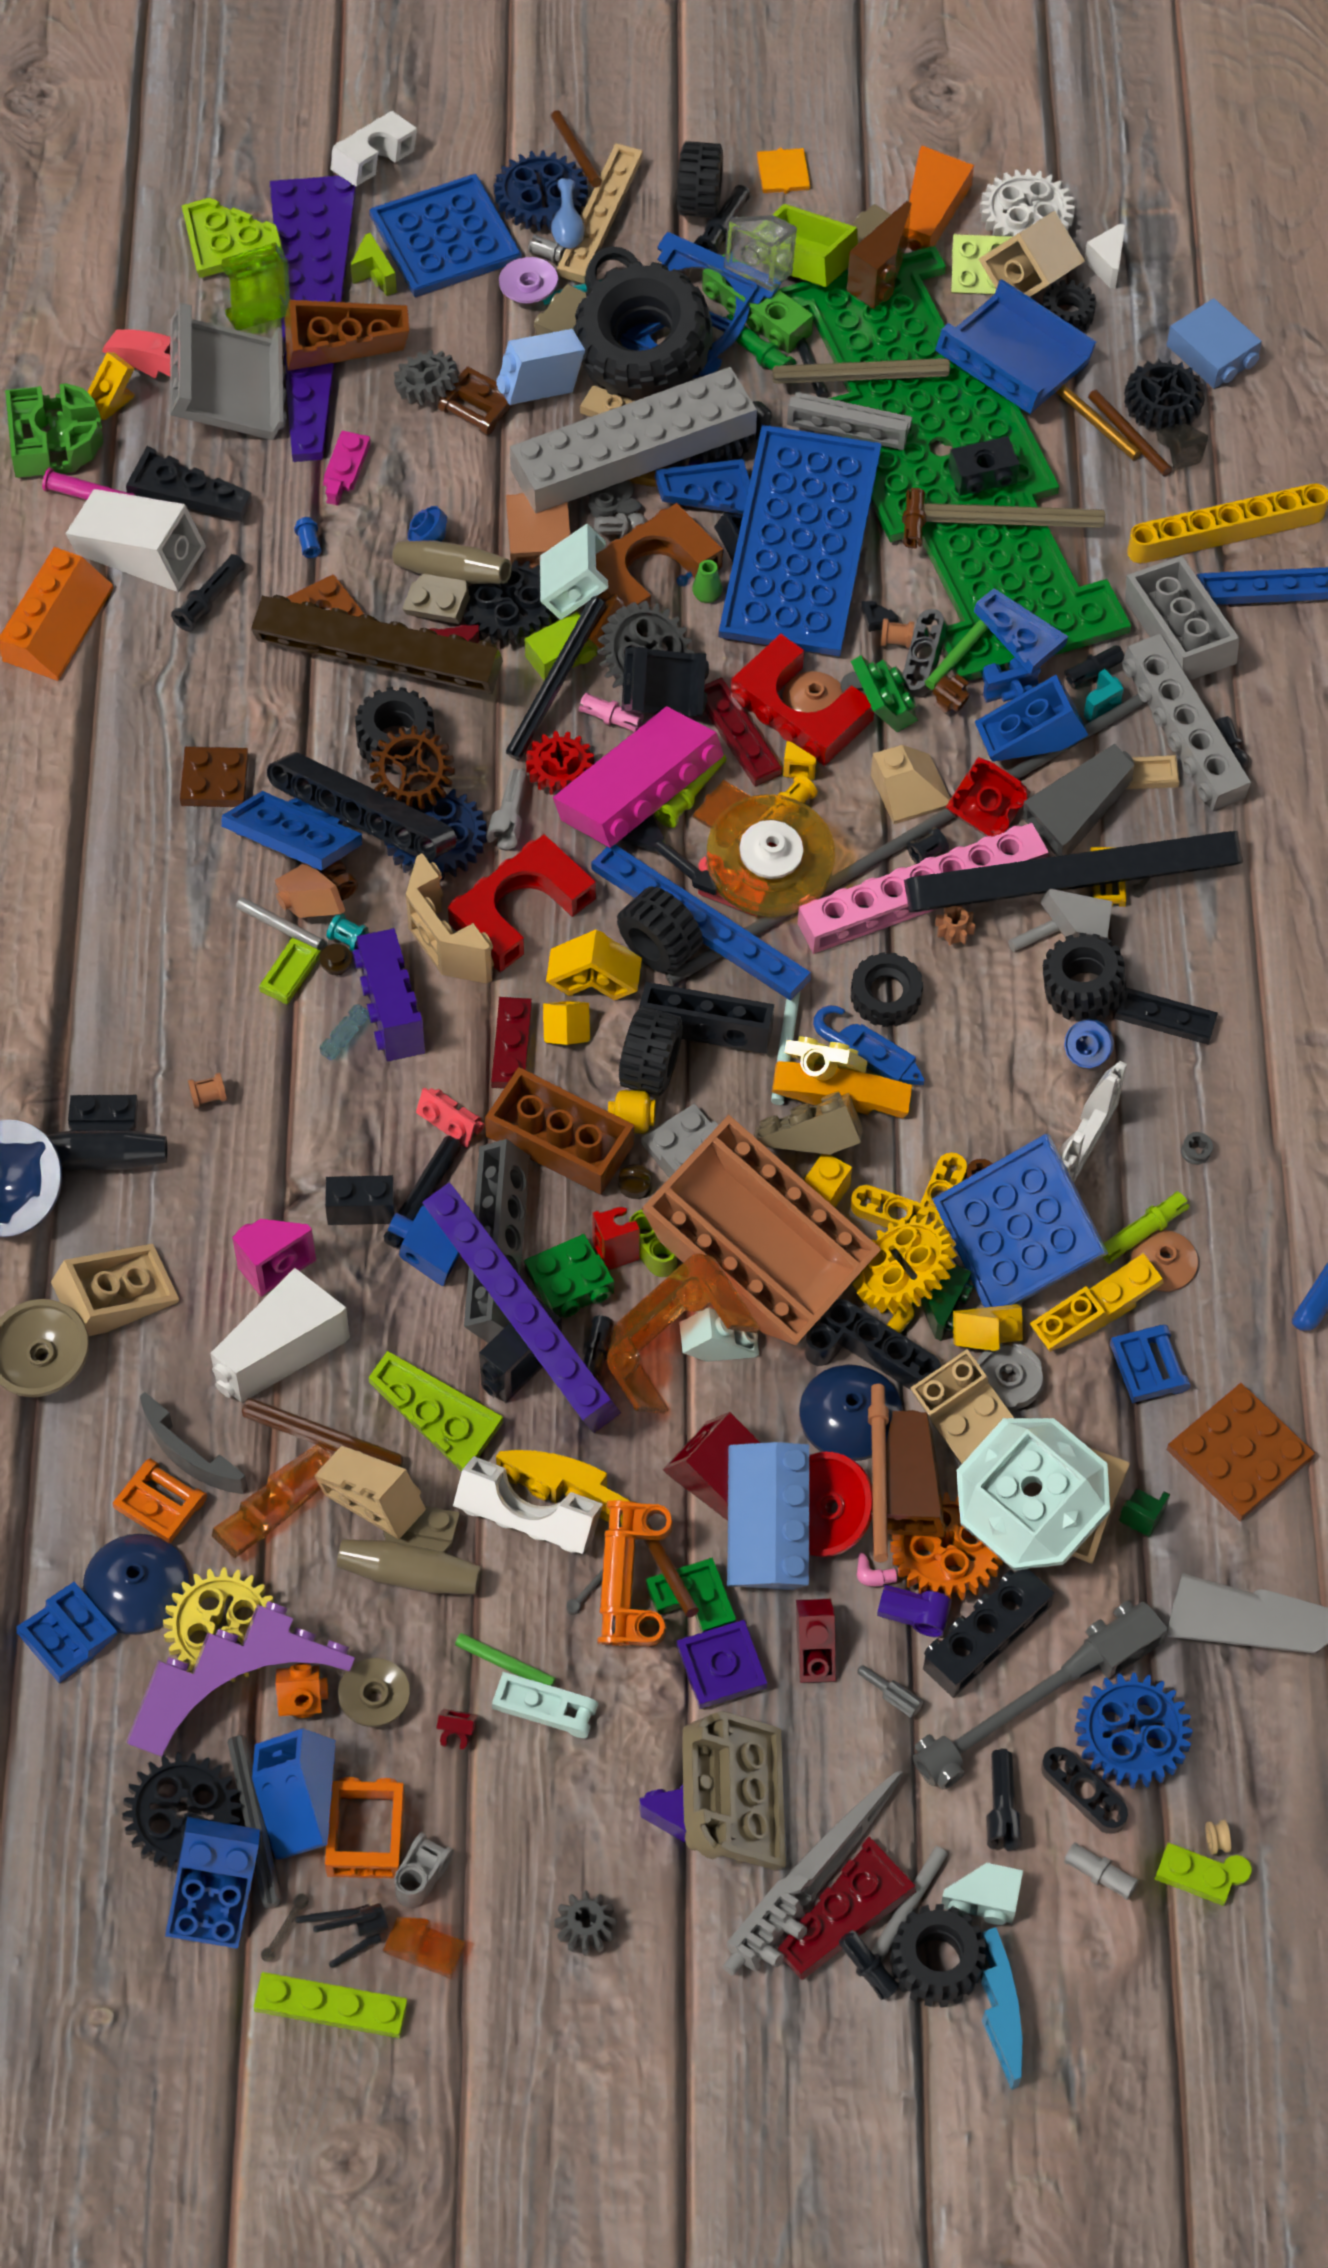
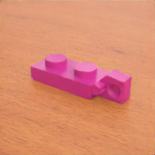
[323,430,371,506]

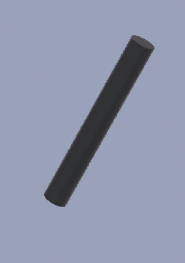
[796,337,829,398]

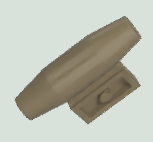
[393,540,511,624]
[337,1506,481,1594]

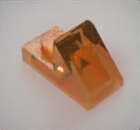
[383,1917,465,1979]

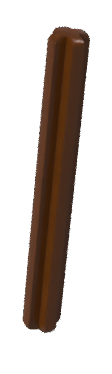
[242,1398,403,1467]

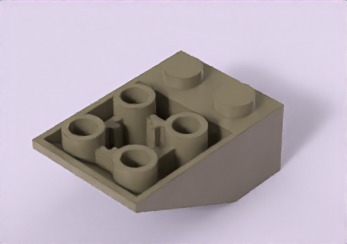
[754,1092,863,1155]

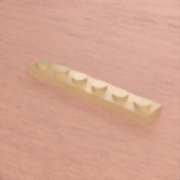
[557,143,643,284]

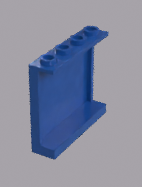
[935,279,1096,414]

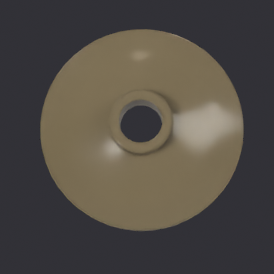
[338,1658,410,1727]

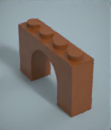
[596,503,723,608]

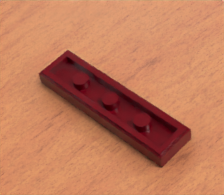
[704,677,783,787]

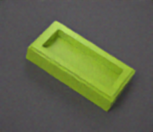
[259,937,321,1005]

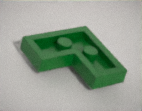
[646,1557,736,1633]

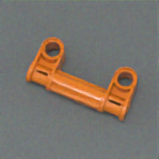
[597,1500,673,1646]

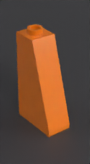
[907,146,974,251]

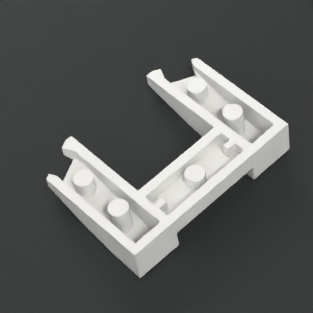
[1058,1061,1127,1183]

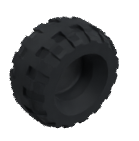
[574,262,713,401]

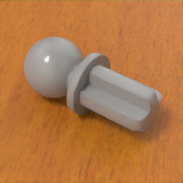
[594,513,647,538]

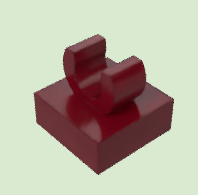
[436,1709,478,1750]

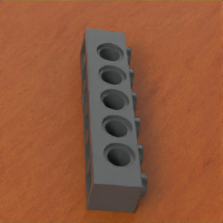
[464,1139,530,1343]

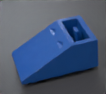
[252,1728,336,1860]
[165,1817,260,1949]

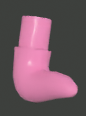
[857,1552,897,1587]

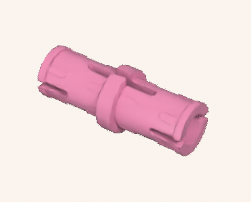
[579,692,644,732]

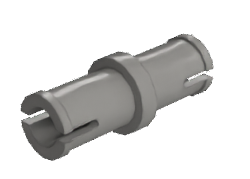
[1064,1842,1139,1900]

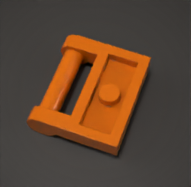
[112,1458,207,1544]

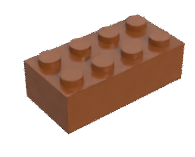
[485,1067,634,1195]

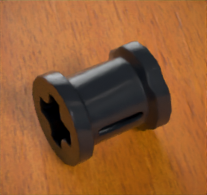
[907,827,949,864]

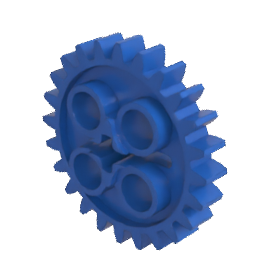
[1074,1672,1193,1789]

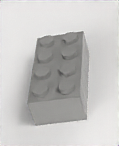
[1125,556,1239,681]

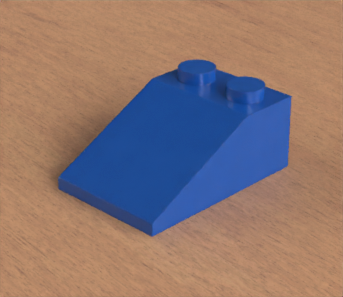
[975,675,1088,762]

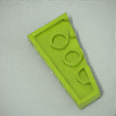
[368,1351,503,1472]

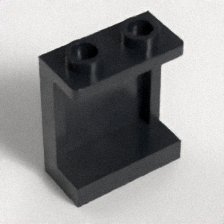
[621,647,709,717]

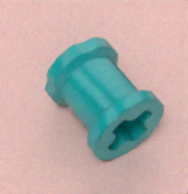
[326,913,369,951]

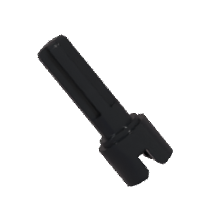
[986,1748,1023,1851]

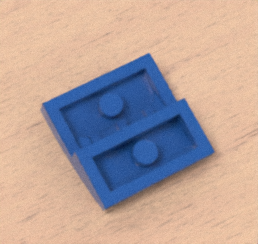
[16,1581,117,1683]

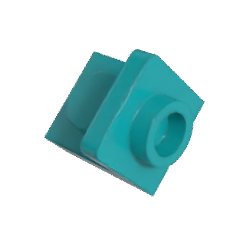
[1083,669,1123,722]

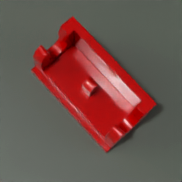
[592,1207,640,1271]

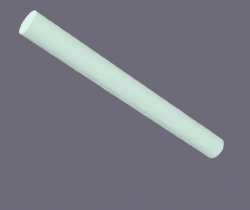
[771,991,801,1105]

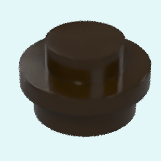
[320,944,352,975]

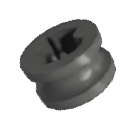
[1181,1132,1213,1165]

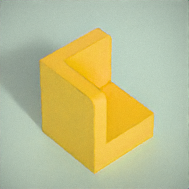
[543,1000,590,1045]

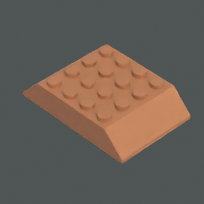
[642,1114,881,1345]

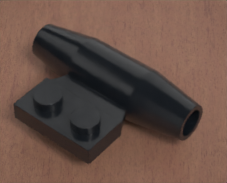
[46,1095,168,1170]

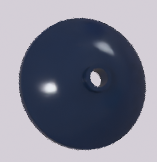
[799,1365,902,1461]
[83,1534,190,1635]

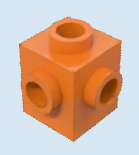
[276,1663,329,1718]

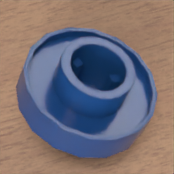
[408,506,447,542]
[1064,1019,1114,1068]

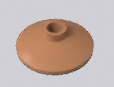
[783,671,842,712]
[1130,1230,1198,1292]

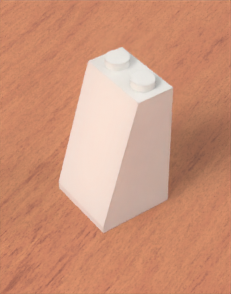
[66,489,206,591]
[210,1268,350,1403]

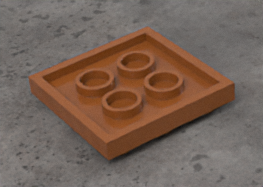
[1166,1383,1315,1521]

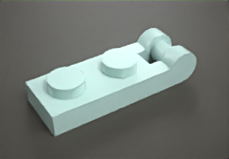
[492,1672,598,1738]

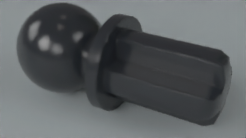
[1214,716,1249,770]

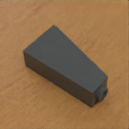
[1023,743,1134,856]

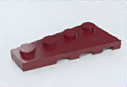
[778,1836,916,1980]

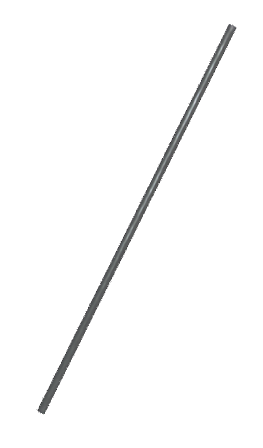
[666,694,1147,986]

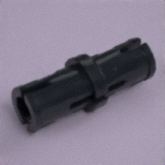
[582,1315,614,1383]

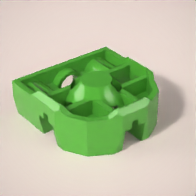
[5,383,104,478]

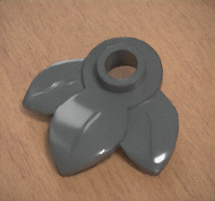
[588,480,642,518]

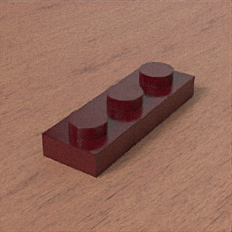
[491,997,532,1089]

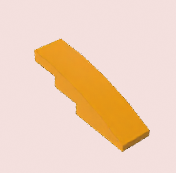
[772,1061,912,1119]

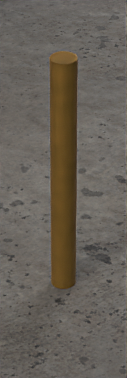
[1056,384,1141,461]

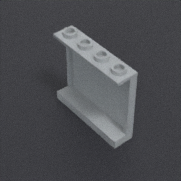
[170,303,287,440]

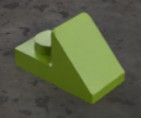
[351,232,397,297]

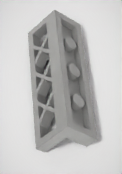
[787,392,913,450]

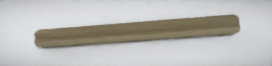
[772,358,950,384]
[924,503,1105,528]

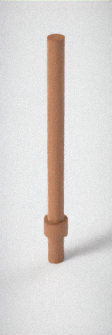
[868,1384,889,1563]

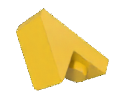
[87,352,135,420]
[953,1304,1023,1351]

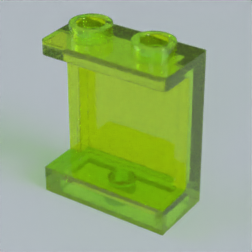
[222,242,290,331]

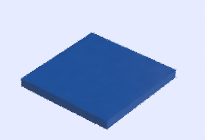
[369,173,522,298]
[932,1134,1108,1308]

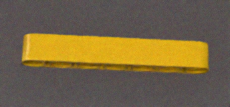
[1127,483,1328,564]

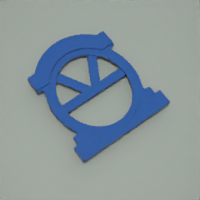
[620,232,780,378]

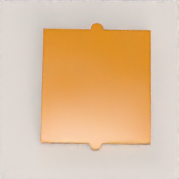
[756,148,810,194]

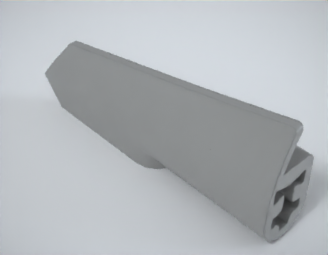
[1166,1573,1328,1654]

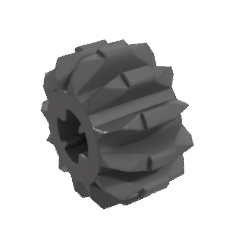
[554,1890,617,1956]

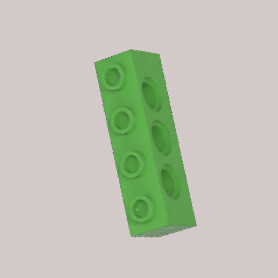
[702,252,813,354]

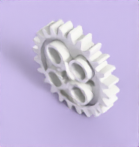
[980,169,1075,237]

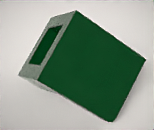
[1119,1488,1170,1538]

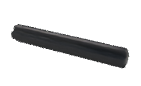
[384,1136,461,1249]

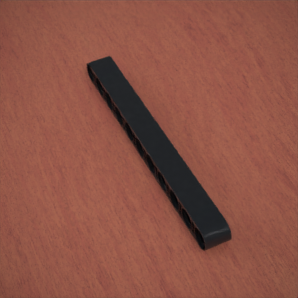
[904,831,1243,912]

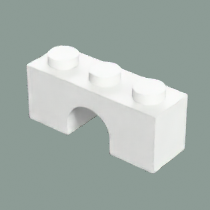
[331,111,417,187]

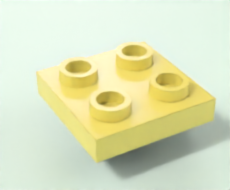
[784,1036,868,1081]

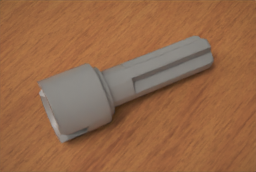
[486,768,528,850]

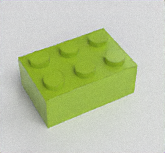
[751,204,858,287]

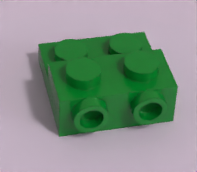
[851,655,918,732]
[524,1234,614,1318]

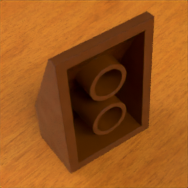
[847,201,912,309]

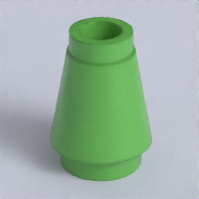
[692,560,723,603]

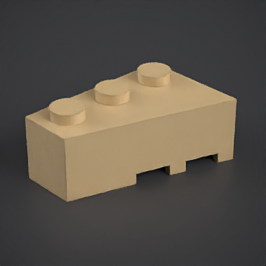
[314,1446,426,1540]

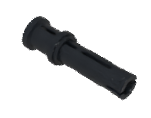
[694,185,751,254]
[171,554,245,632]

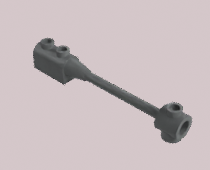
[913,1600,1168,1790]

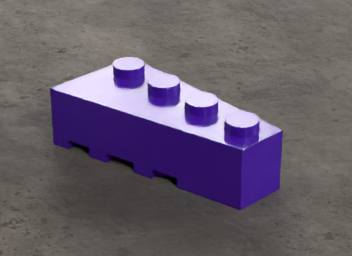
[352,928,425,1062]

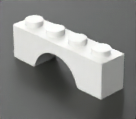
[453,1456,603,1554]

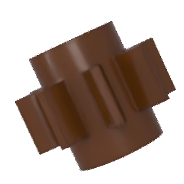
[932,674,971,714]

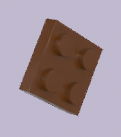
[180,746,249,807]

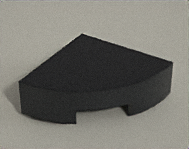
[861,601,899,632]

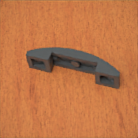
[140,1392,248,1494]

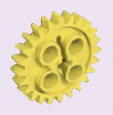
[163,1567,274,1683]

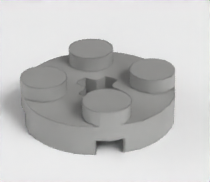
[977,1343,1043,1413]

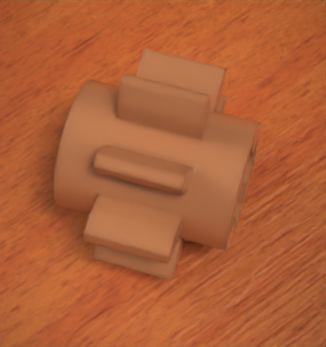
[935,906,976,945]

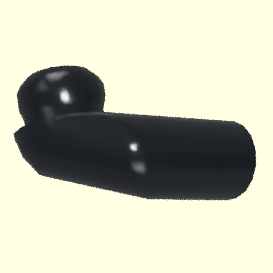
[753,401,772,440]

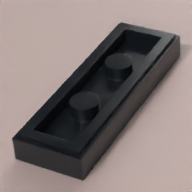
[1114,987,1218,1045]

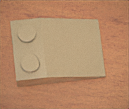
[51,1244,179,1336]

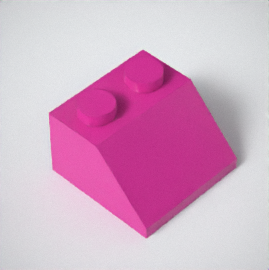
[232,1219,316,1296]

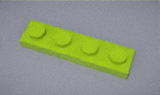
[253,1972,408,2039]

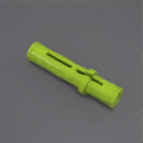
[1102,1191,1189,1264]

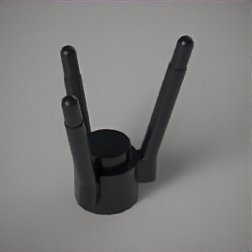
[295,1903,388,1968]

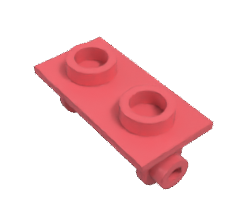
[416,1087,485,1148]

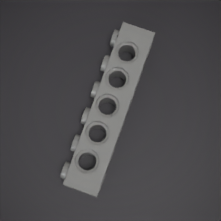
[1122,634,1251,811]

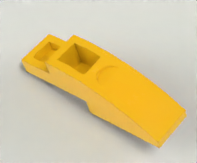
[1030,1253,1164,1352]
[496,1450,630,1525]

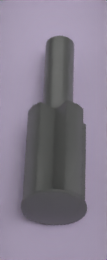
[857,1665,924,1719]

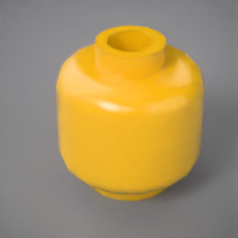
[608,1090,656,1134]

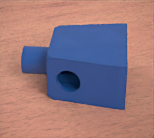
[388,1206,460,1286]

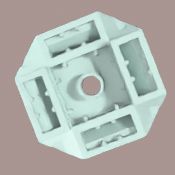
[956,1418,1111,1571]

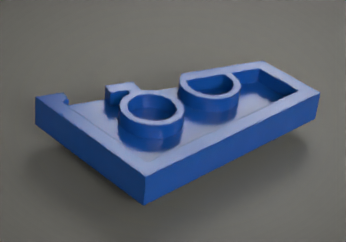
[655,459,750,514]
[974,588,1068,675]

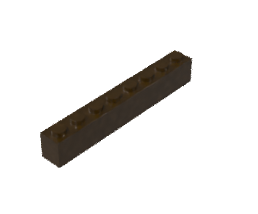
[251,595,503,694]

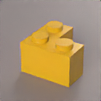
[546,929,642,1001]

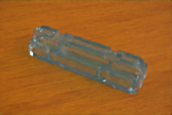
[319,1004,369,1060]

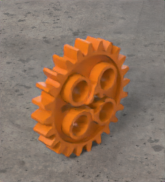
[890,1492,1003,1600]

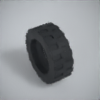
[850,952,923,1027]

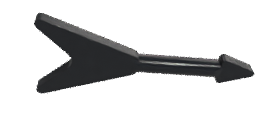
[621,815,717,895]

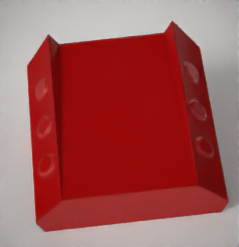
[945,757,1030,837]

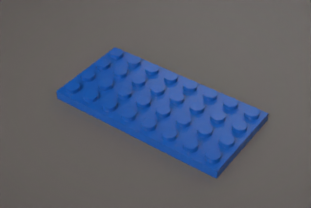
[719,425,882,657]

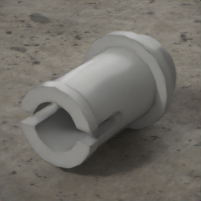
[528,235,566,264]

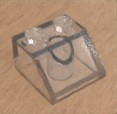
[724,215,797,292]

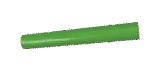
[925,620,988,690]
[455,1633,556,1686]

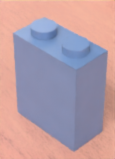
[1166,298,1262,389]

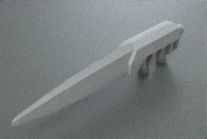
[723,1771,904,1976]

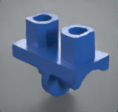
[982,658,1041,703]

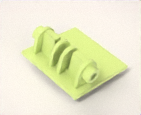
[951,234,1012,295]

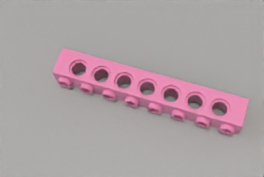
[797,823,1049,954]

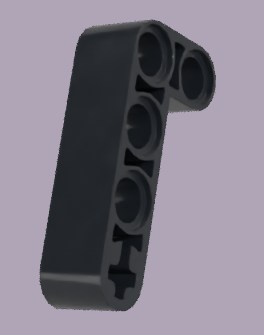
[805,1299,941,1390]

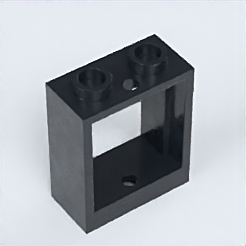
[479,1298,562,1403]

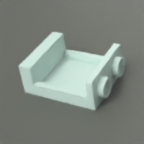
[540,524,608,620]

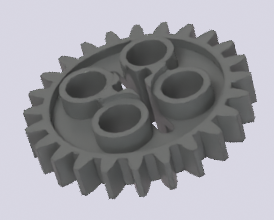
[597,601,694,688]

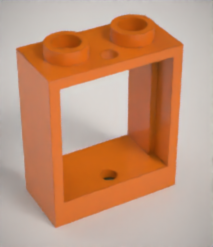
[325,1777,405,1879]

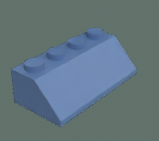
[727,1442,809,1590]

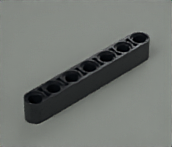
[267,752,457,861]

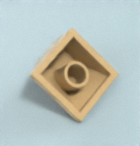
[871,745,951,824]

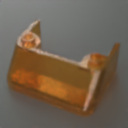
[607,1254,761,1414]

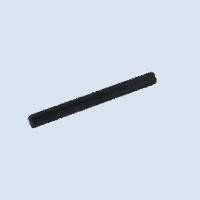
[506,596,606,760]

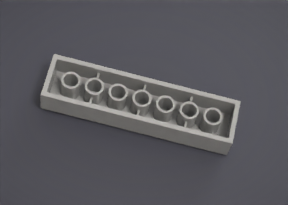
[510,367,757,513]

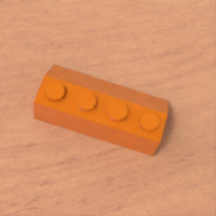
[0,547,113,681]

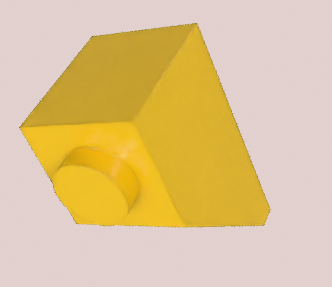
[804,1154,852,1208]

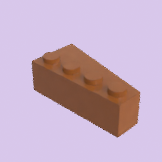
[285,300,410,371]

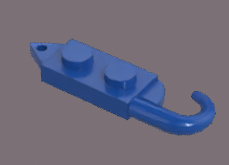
[813,1005,924,1085]

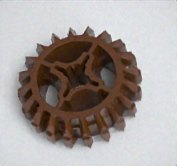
[369,726,455,811]

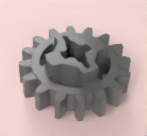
[394,350,459,405]

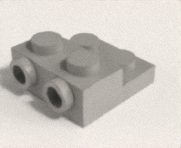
[641,1103,718,1178]

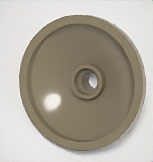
[0,1299,89,1397]

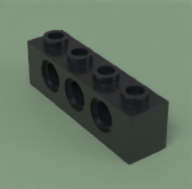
[639,982,775,1054]
[923,1569,1055,1698]

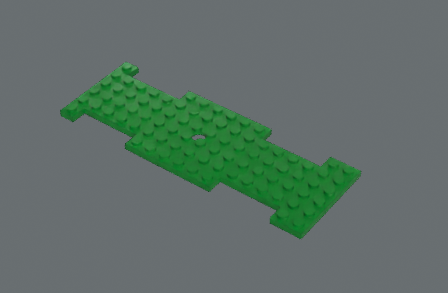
[779,245,1131,681]

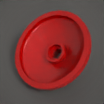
[809,1452,873,1557]

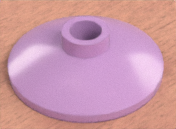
[499,257,558,303]

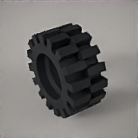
[1042,280,1096,332]

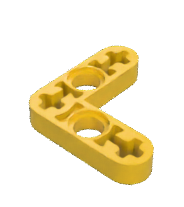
[850,1152,967,1228]

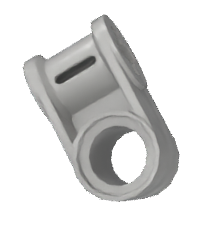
[394,1832,454,1908]

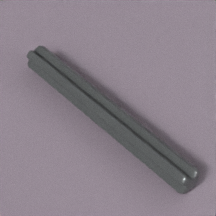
[228,1735,282,1908]

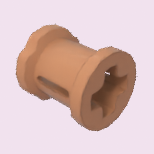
[881,619,914,649]
[188,1073,227,1109]

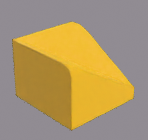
[783,741,817,780]

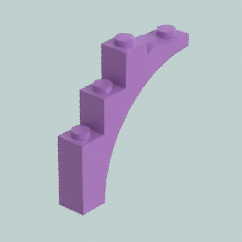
[126,1601,355,1757]

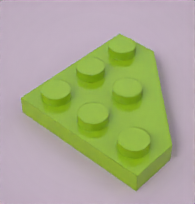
[181,197,284,278]

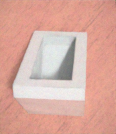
[1084,224,1125,289]

